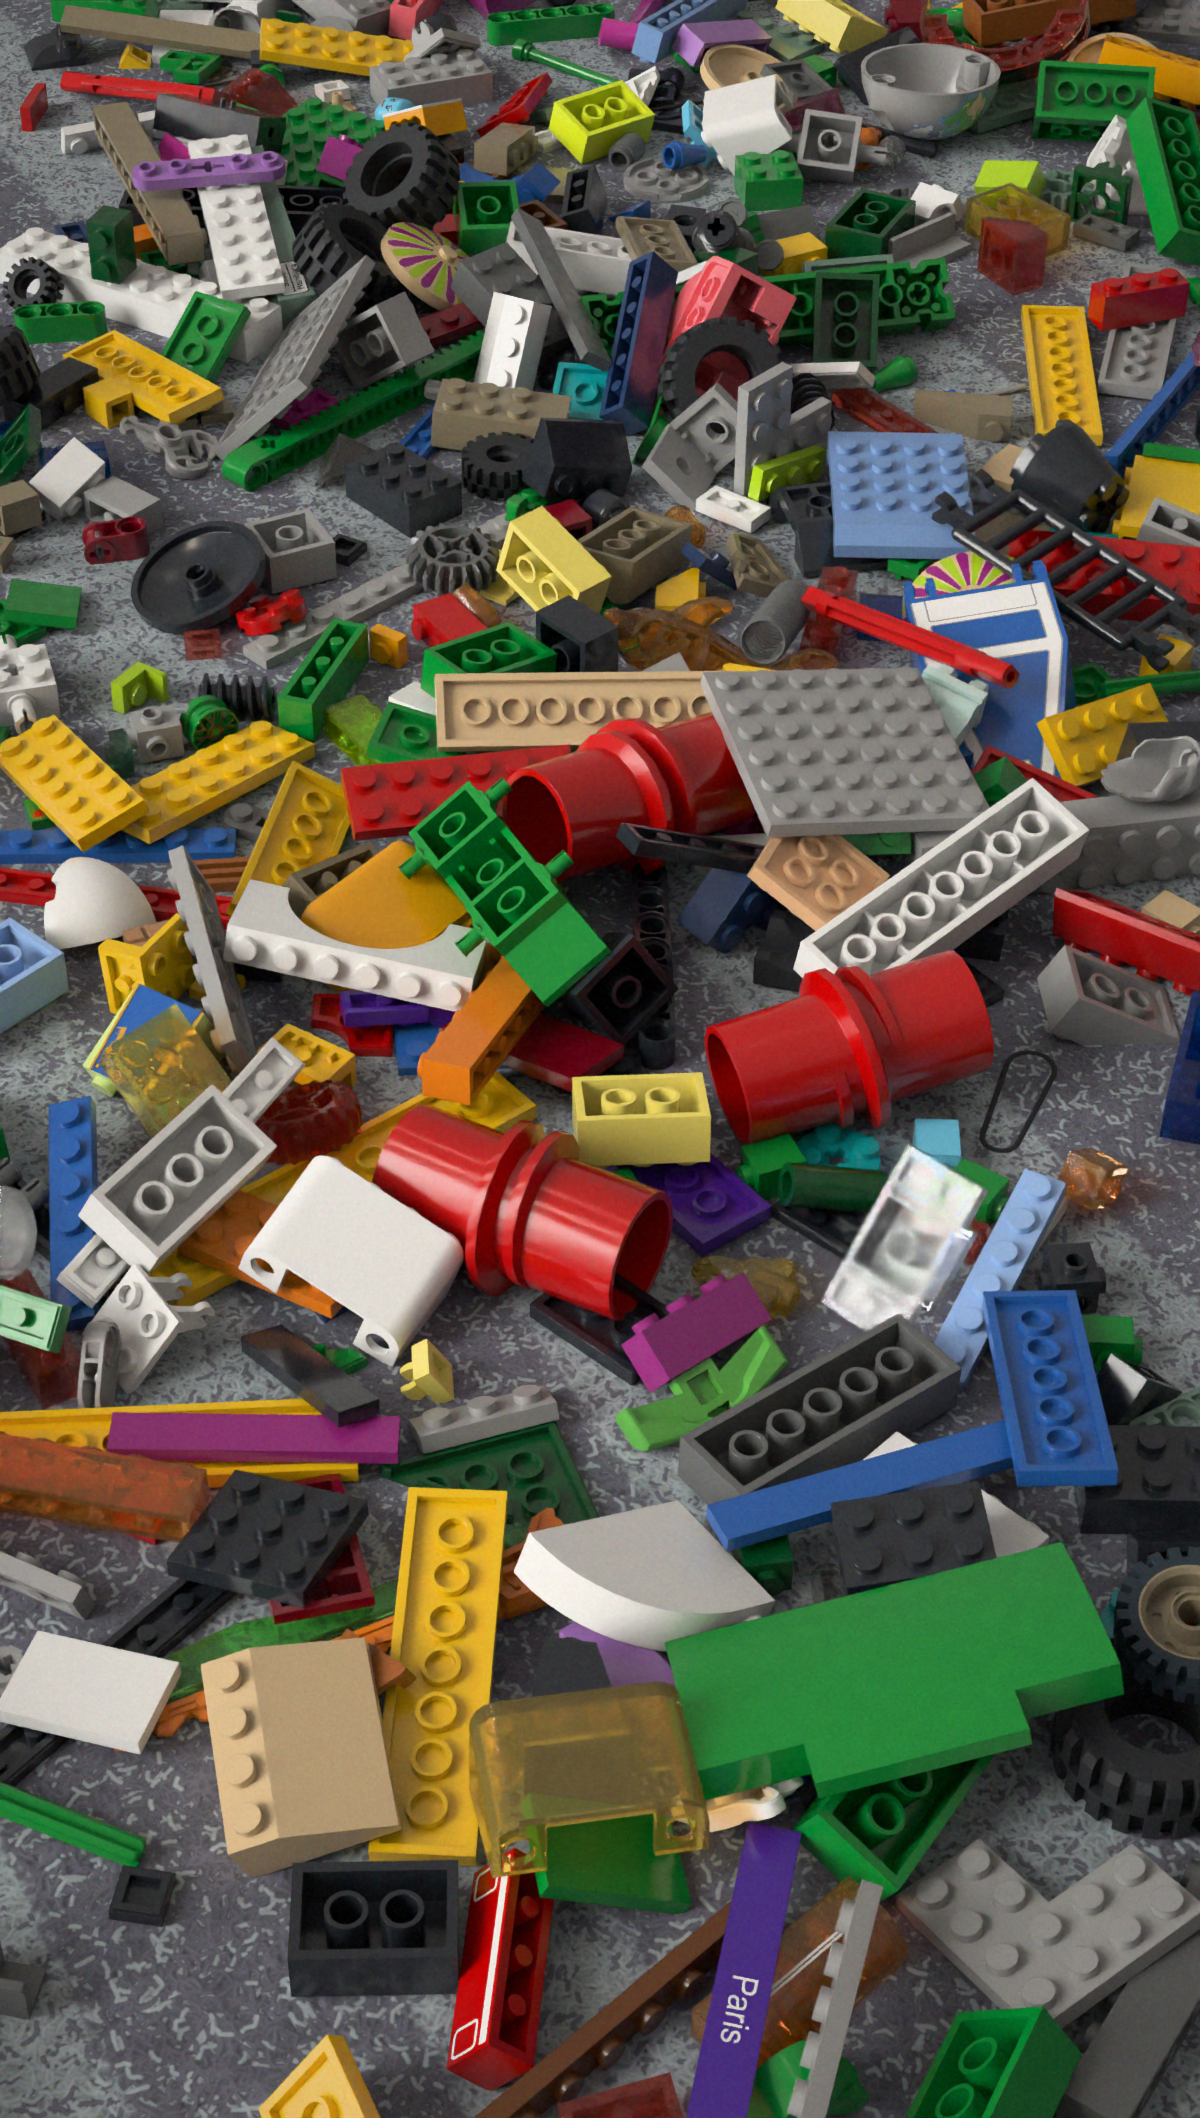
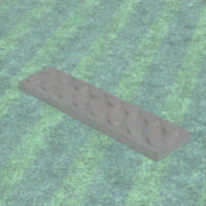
[1097,263,1186,400]

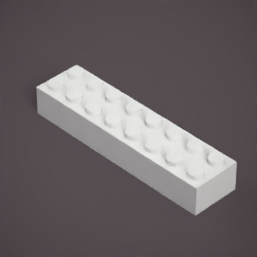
[793,778,1090,978]

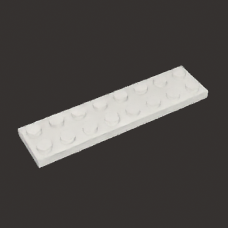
[188,134,285,300]

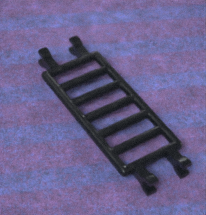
[931,469,1200,673]

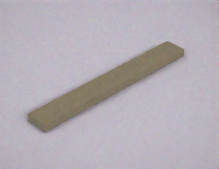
[60,5,260,59]

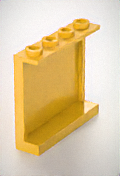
[1112,455,1200,539]

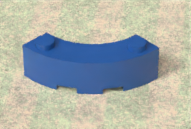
[459,162,561,204]

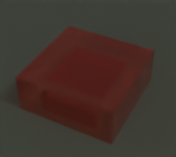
[183,629,222,661]

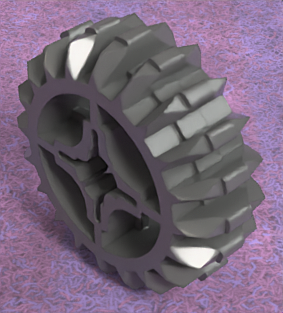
[405,522,500,598]

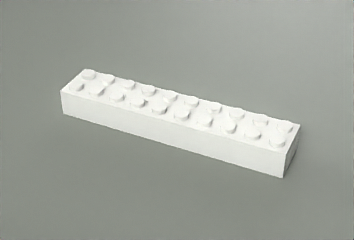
[0,227,283,363]

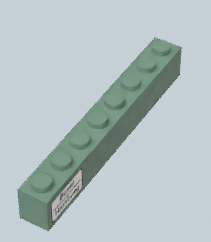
[250,145,316,326]

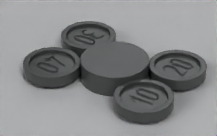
[692,198,784,276]

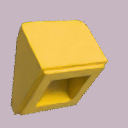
[118,43,152,69]

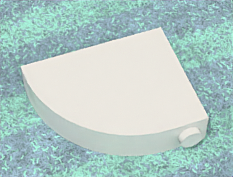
[514,1500,775,1652]

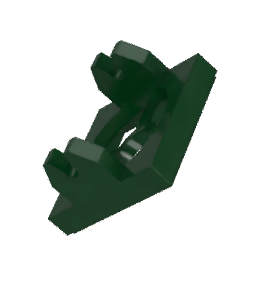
[1068,161,1133,225]

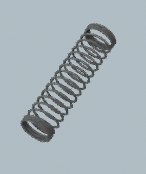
[740,580,813,665]

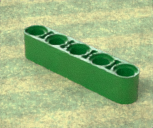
[487,3,615,46]

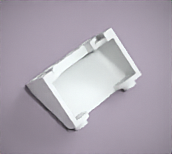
[1086,115,1149,215]

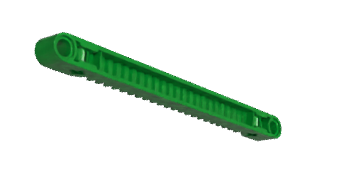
[222,331,485,492]

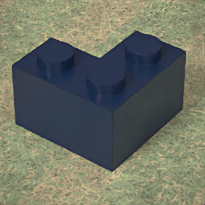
[676,868,787,954]

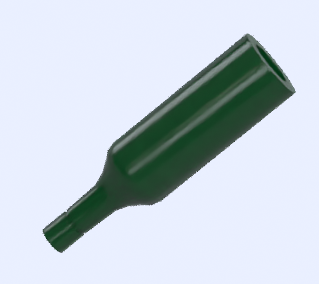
[778,1162,941,1214]

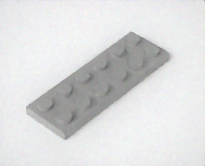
[167,845,257,1075]

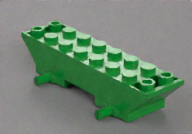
[398,777,611,1007]

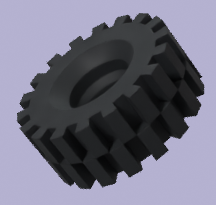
[461,432,534,502]

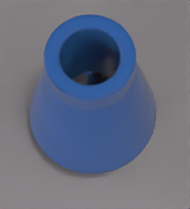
[662,141,707,171]

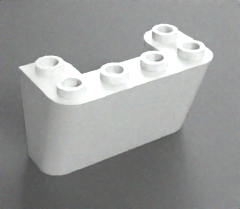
[701,74,793,175]
[238,1155,465,1367]

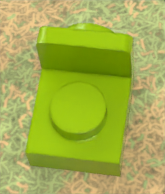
[110,661,169,714]

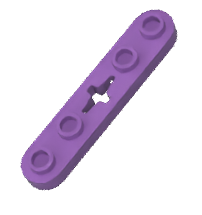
[132,151,286,191]

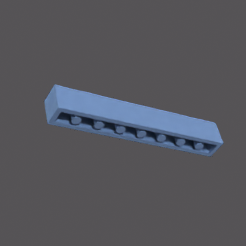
[631,0,748,64]

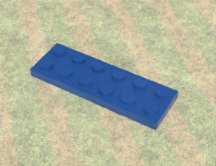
[982,1290,1118,1487]

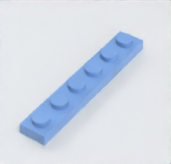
[933,1169,1067,1391]

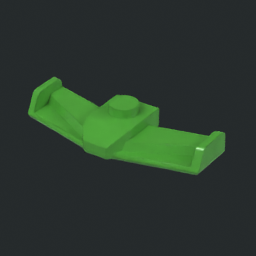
[615,1324,789,1452]

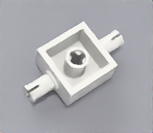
[0,634,61,735]

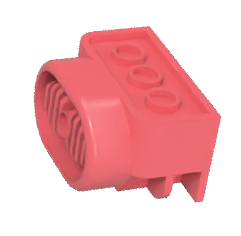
[661,256,797,402]

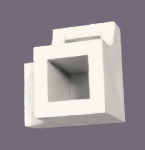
[911,182,964,228]

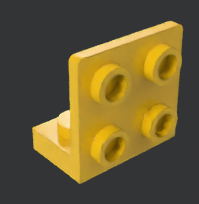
[98,913,196,1014]

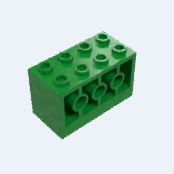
[1032,60,1156,142]

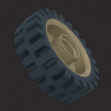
[1113,1546,1200,1704]

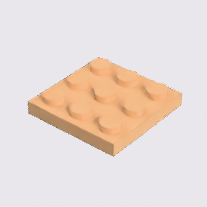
[747,835,890,931]

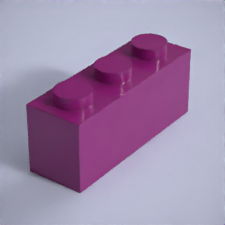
[621,1272,772,1393]

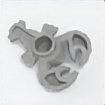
[119,415,218,480]

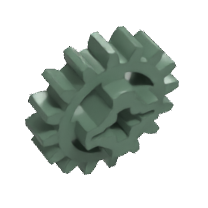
[1038,169,1094,211]

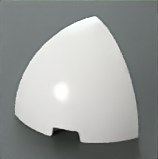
[44,857,156,949]

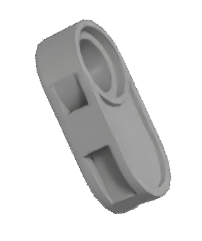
[77,1322,121,1408]

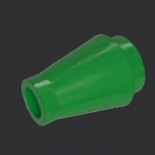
[871,356,918,393]

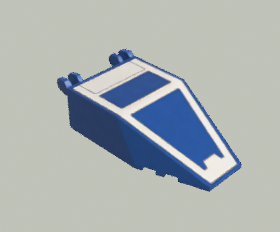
[904,560,1077,779]

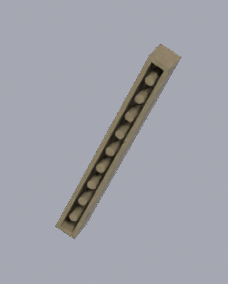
[93,102,208,266]

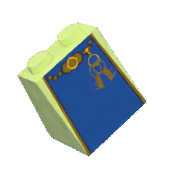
[82,983,226,1113]

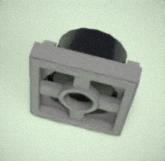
[404,14,481,60]

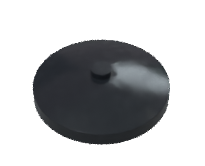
[131,521,267,634]

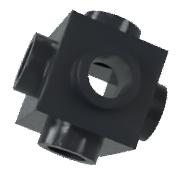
[1037,1242,1106,1314]

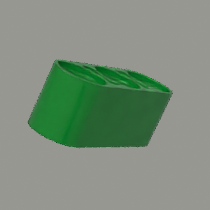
[13,301,108,344]

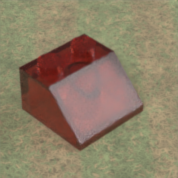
[221,68,298,116]
[977,217,1048,296]

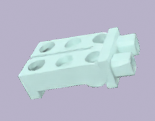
[922,664,989,748]

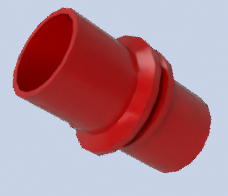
[502,712,756,884]
[705,950,994,1146]
[372,1104,673,1320]

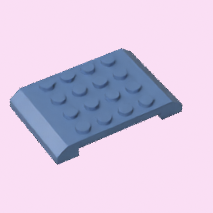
[825,431,975,559]

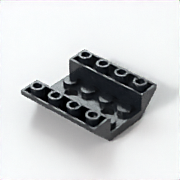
[767,481,936,577]

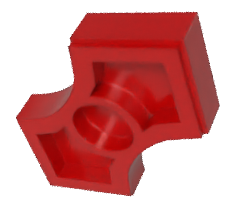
[311,993,394,1057]

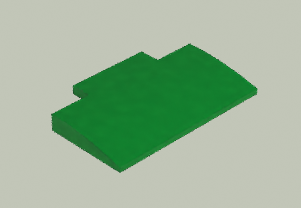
[665,1542,1124,1801]

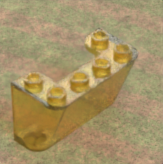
[469,1682,710,1878]

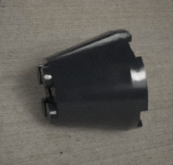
[1009,419,1130,533]

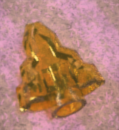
[691,1256,802,1328]

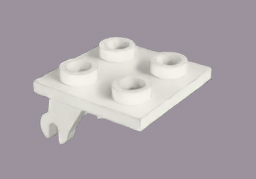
[82,1264,215,1394]

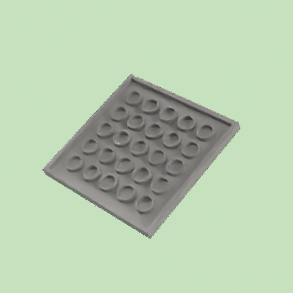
[700,667,990,837]

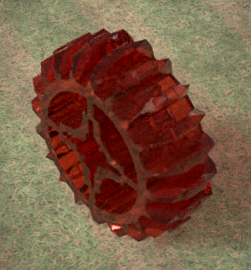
[255,1080,364,1165]

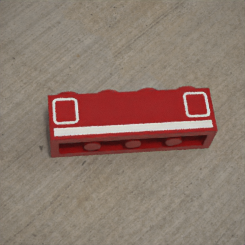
[446,1847,554,2091]

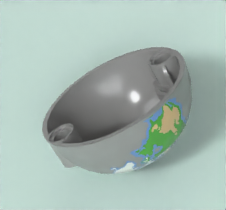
[861,43,1001,141]

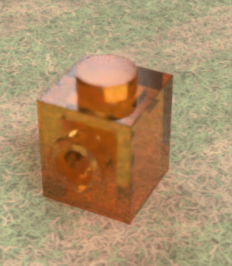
[1057,1147,1129,1210]

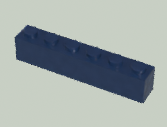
[599,251,679,436]

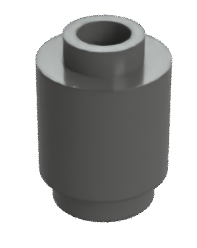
[608,133,645,171]

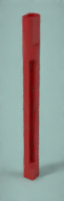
[60,71,224,102]
[800,586,1019,689]

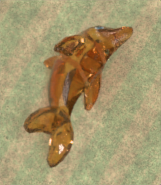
[603,596,839,672]

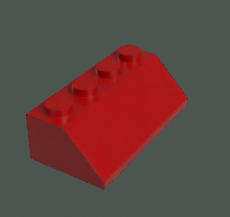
[1053,888,1200,996]

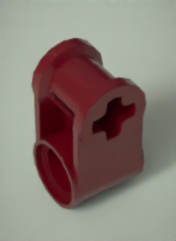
[82,516,150,565]

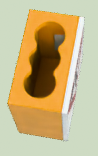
[382,98,468,136]

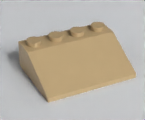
[200,1637,402,1877]

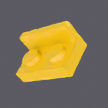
[257,1023,357,1096]

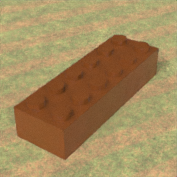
[963,0,1136,47]

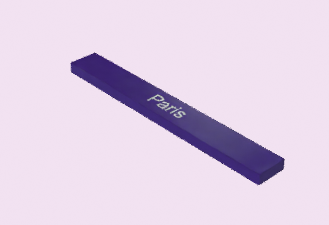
[686,1822,801,2118]

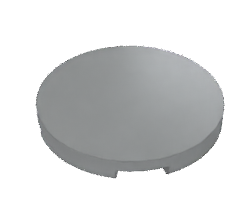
[623,157,709,203]

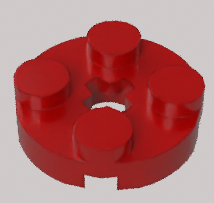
[236,589,308,636]

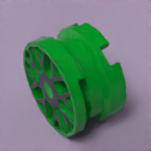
[179,695,239,751]

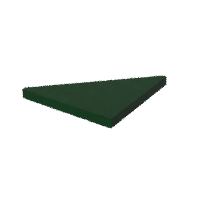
[380,1420,600,1532]

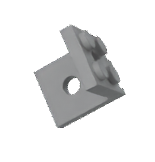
[642,383,738,511]

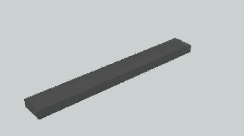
[511,208,612,372]

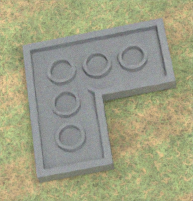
[733,362,832,501]
[895,1838,1200,2029]

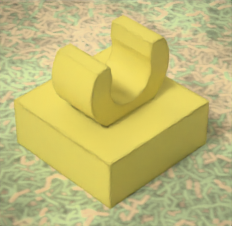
[400,1339,454,1403]

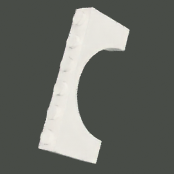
[223,879,487,1012]

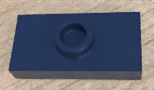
[681,541,739,591]

